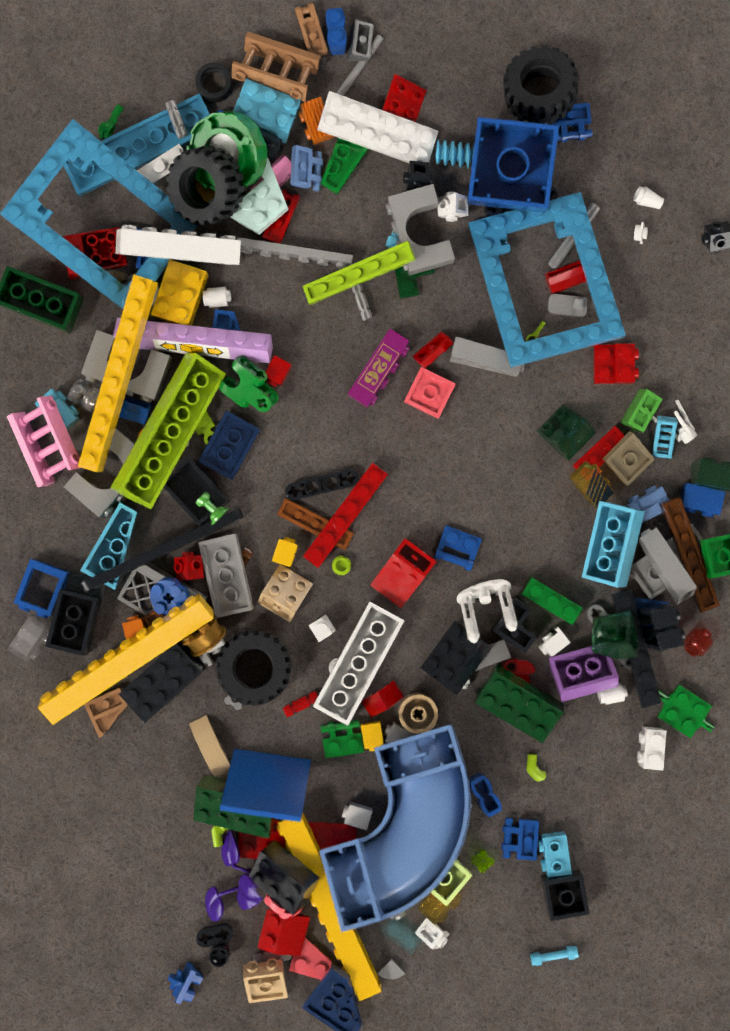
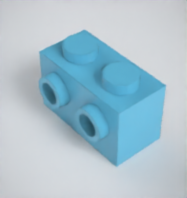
[538,831,572,877]

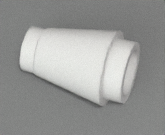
[633,186,664,209]

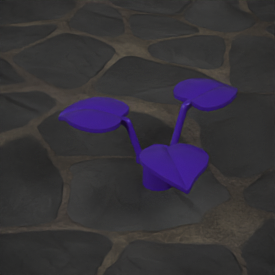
[205,830,263,921]

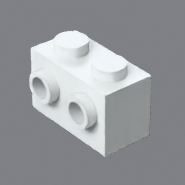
[637,726,666,770]

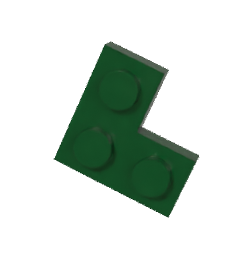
[395,266,435,299]

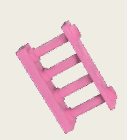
[7,395,81,487]

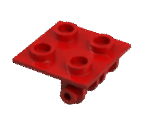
[382,74,427,122]

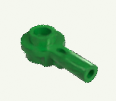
[98,104,123,139]

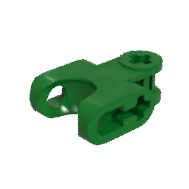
[219,356,279,412]

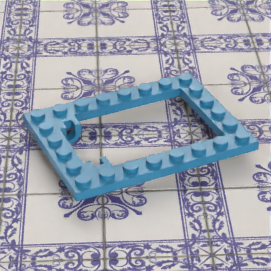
[0,119,199,309]
[468,192,626,368]

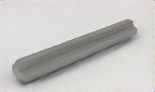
[548,203,600,269]

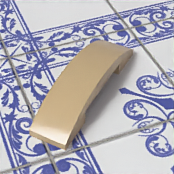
[189,715,230,780]

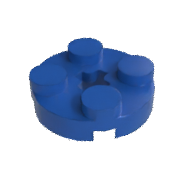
[150,577,190,615]

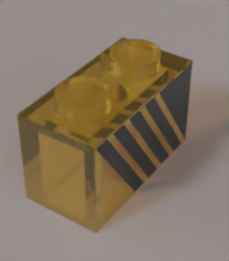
[569,461,614,509]

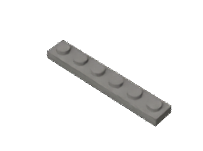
[237,237,353,269]

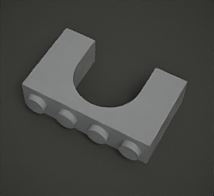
[385,184,455,276]
[81,330,172,403]
[64,429,135,518]

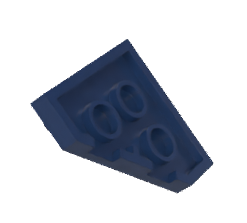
[302,964,362,1031]

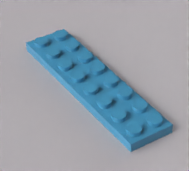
[64,93,210,197]

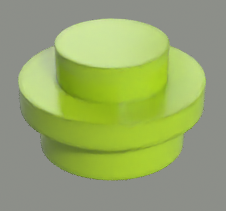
[332,556,351,575]

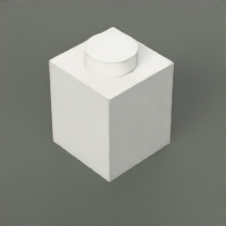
[342,801,372,830]

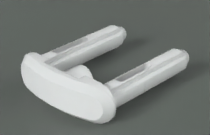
[457,579,518,643]

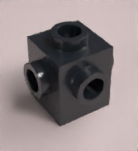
[403,161,432,191]
[701,221,730,252]

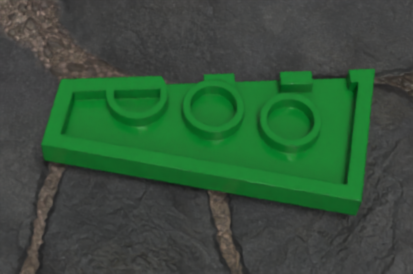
[321,138,369,195]

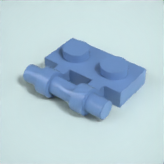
[290,145,323,191]

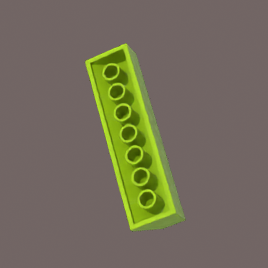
[110,353,226,509]

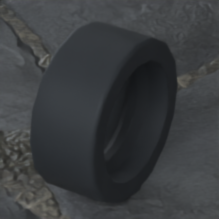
[195,62,233,103]

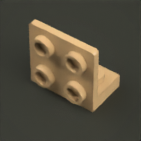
[257,564,313,622]

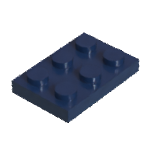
[198,410,260,480]

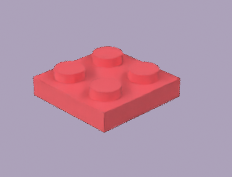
[404,367,456,419]

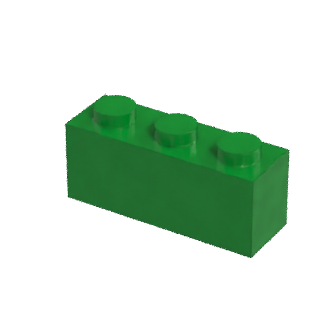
[520,577,583,625]

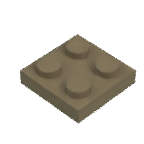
[602,431,655,486]

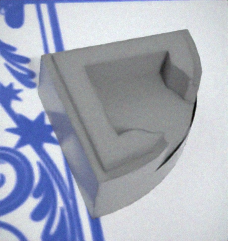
[378,958,405,979]

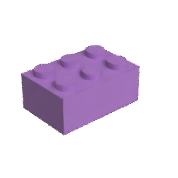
[549,642,619,702]

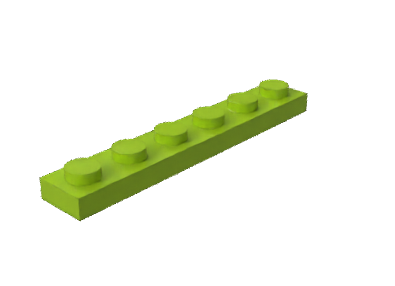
[303,241,416,305]

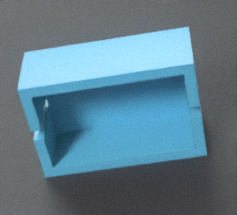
[233,79,301,144]

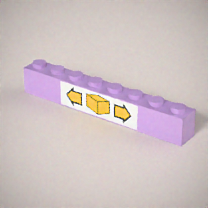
[113,318,273,363]

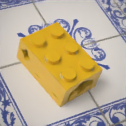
[151,259,209,326]

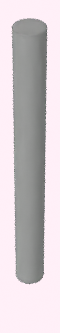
[336,35,384,96]

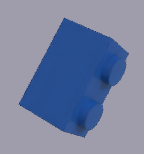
[680,483,725,518]

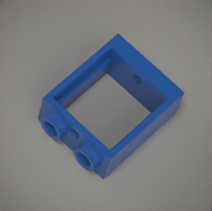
[14,559,71,619]

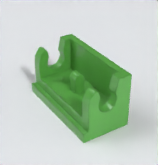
[620,389,663,433]

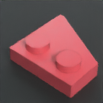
[289,937,332,980]

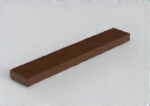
[660,496,720,613]

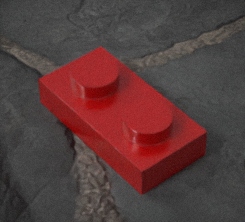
[412,332,453,368]

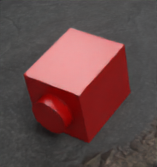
[265,355,292,388]

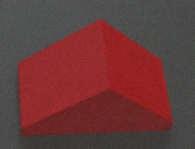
[361,680,404,717]

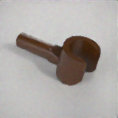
[242,547,253,567]

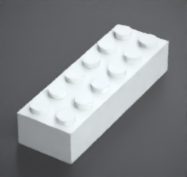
[115,225,241,265]
[313,602,404,726]

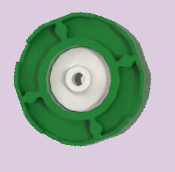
[187,111,267,191]

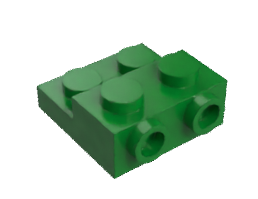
[700,534,730,579]

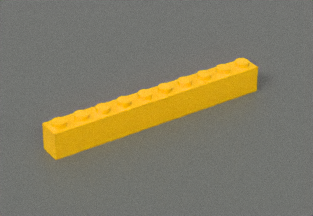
[78,275,158,472]
[38,593,214,725]
[277,811,382,1001]

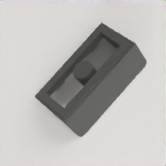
[347,19,374,61]

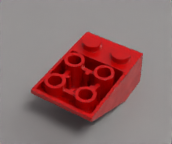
[62,227,127,280]
[370,538,437,608]

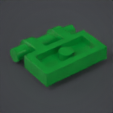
[320,719,364,758]

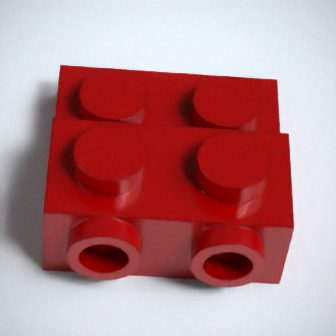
[594,344,639,384]

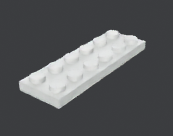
[317,91,438,163]

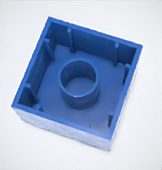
[468,117,559,213]

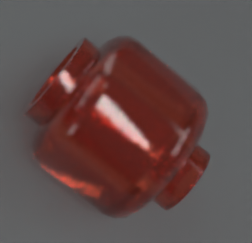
[683,628,713,657]

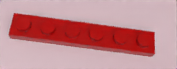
[303,463,388,568]

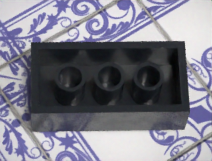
[119,641,207,724]

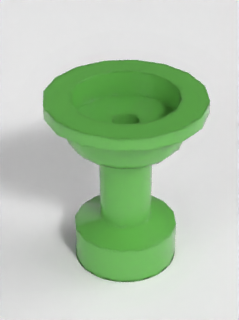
[196,492,229,525]

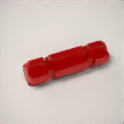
[283,691,318,717]

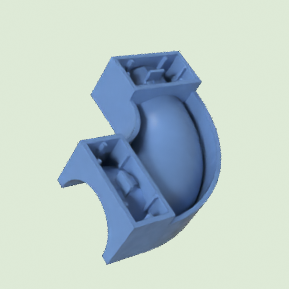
[319,725,471,932]

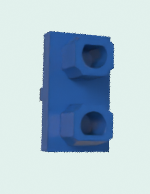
[168,962,203,1004]

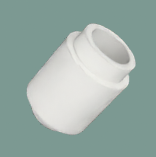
[203,286,231,308]
[597,682,628,705]

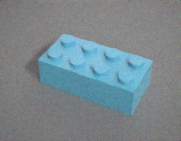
[582,501,645,588]

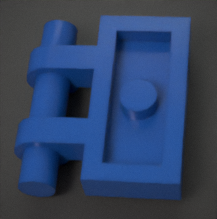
[552,103,593,142]
[501,817,539,861]

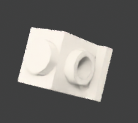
[309,614,336,642]
[538,626,571,657]

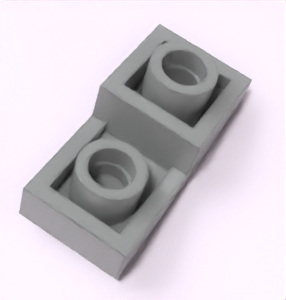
[474,640,512,672]

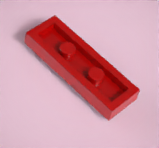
[572,426,625,480]

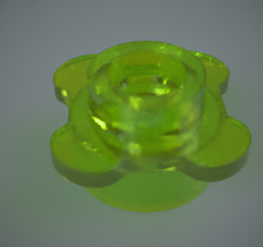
[471,849,494,873]

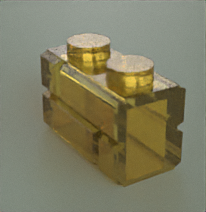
[417,880,462,925]

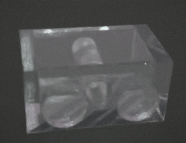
[7,615,50,662]

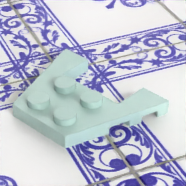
[208,157,289,235]

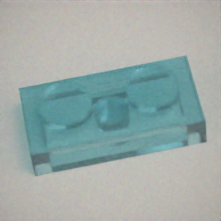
[380,918,423,955]

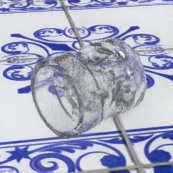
[68,378,100,413]

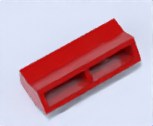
[545,260,587,295]

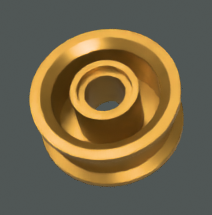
[181,614,226,657]

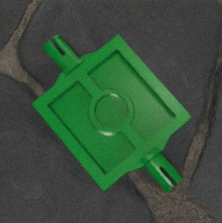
[657,684,714,739]

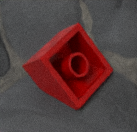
[257,908,310,956]

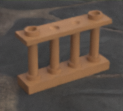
[232,32,321,102]

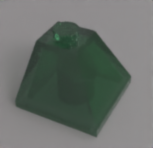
[592,611,638,660]

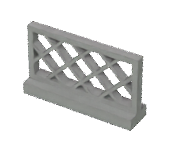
[117,562,208,615]

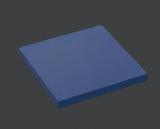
[220,749,311,822]

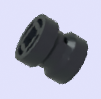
[209,943,230,967]

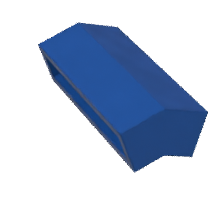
[119,396,152,425]

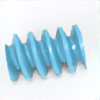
[435,139,475,169]

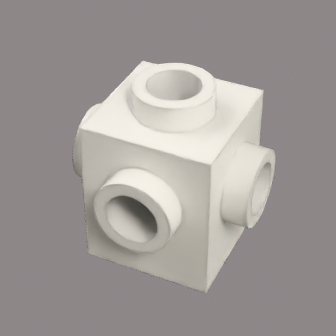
[437,192,468,222]

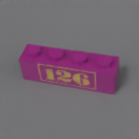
[348,329,410,408]

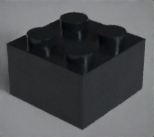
[541,869,590,921]

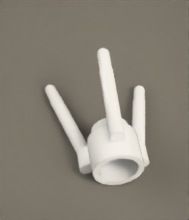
[652,400,697,444]

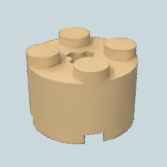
[398,692,438,734]

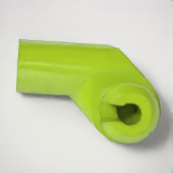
[526,754,546,782]
[211,826,228,847]

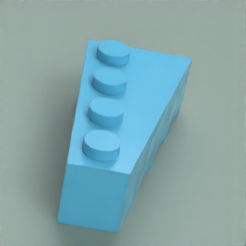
[80,502,139,590]

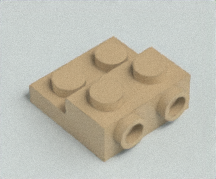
[243,958,288,1003]

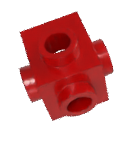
[174,552,204,581]

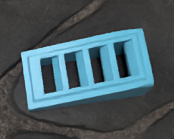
[652,416,677,459]

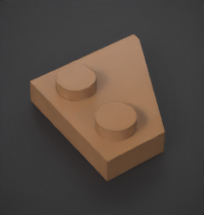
[84,687,128,738]

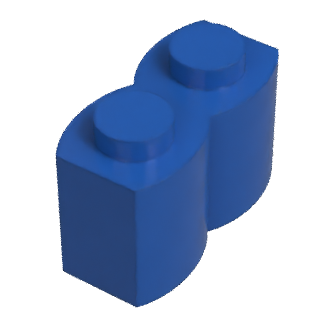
[326,8,347,55]
[469,773,502,817]

